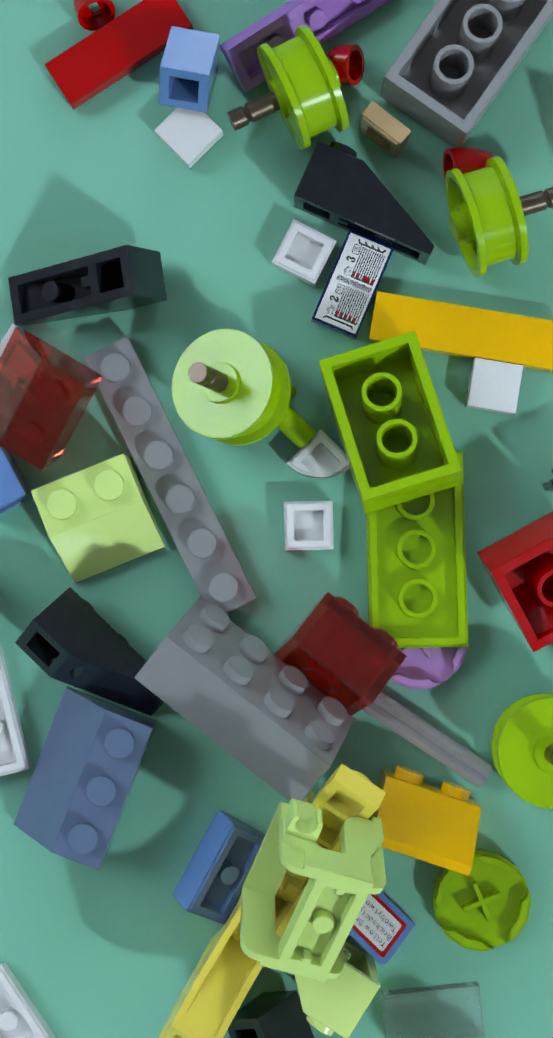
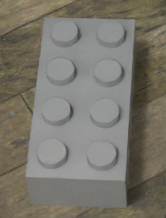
[380,0,553,148]
[134,596,355,801]

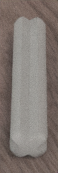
[361,688,492,787]

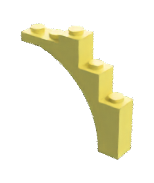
[157,764,386,1038]

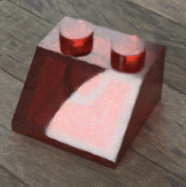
[0,326,103,470]
[273,592,407,716]

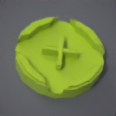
[431,849,531,951]

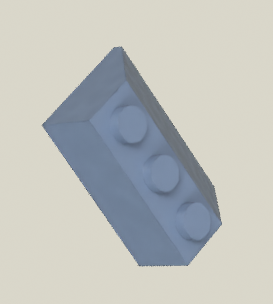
[14,686,157,870]

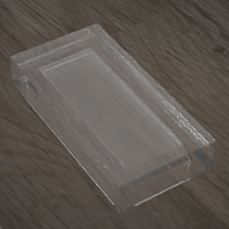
[380,981,485,1038]

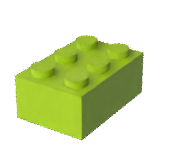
[319,331,462,514]

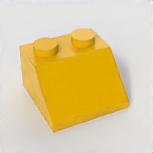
[371,765,481,876]

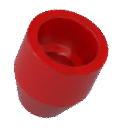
[443,146,493,180]

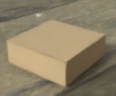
[359,100,411,158]

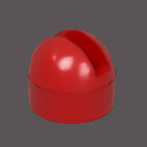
[74,0,116,31]
[326,45,365,86]

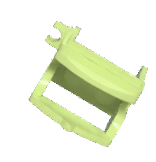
[240,798,386,983]

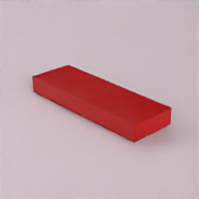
[44,0,193,110]

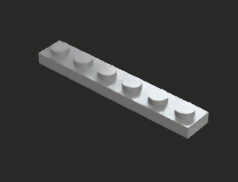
[84,336,257,613]

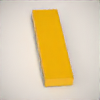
[368,291,553,372]

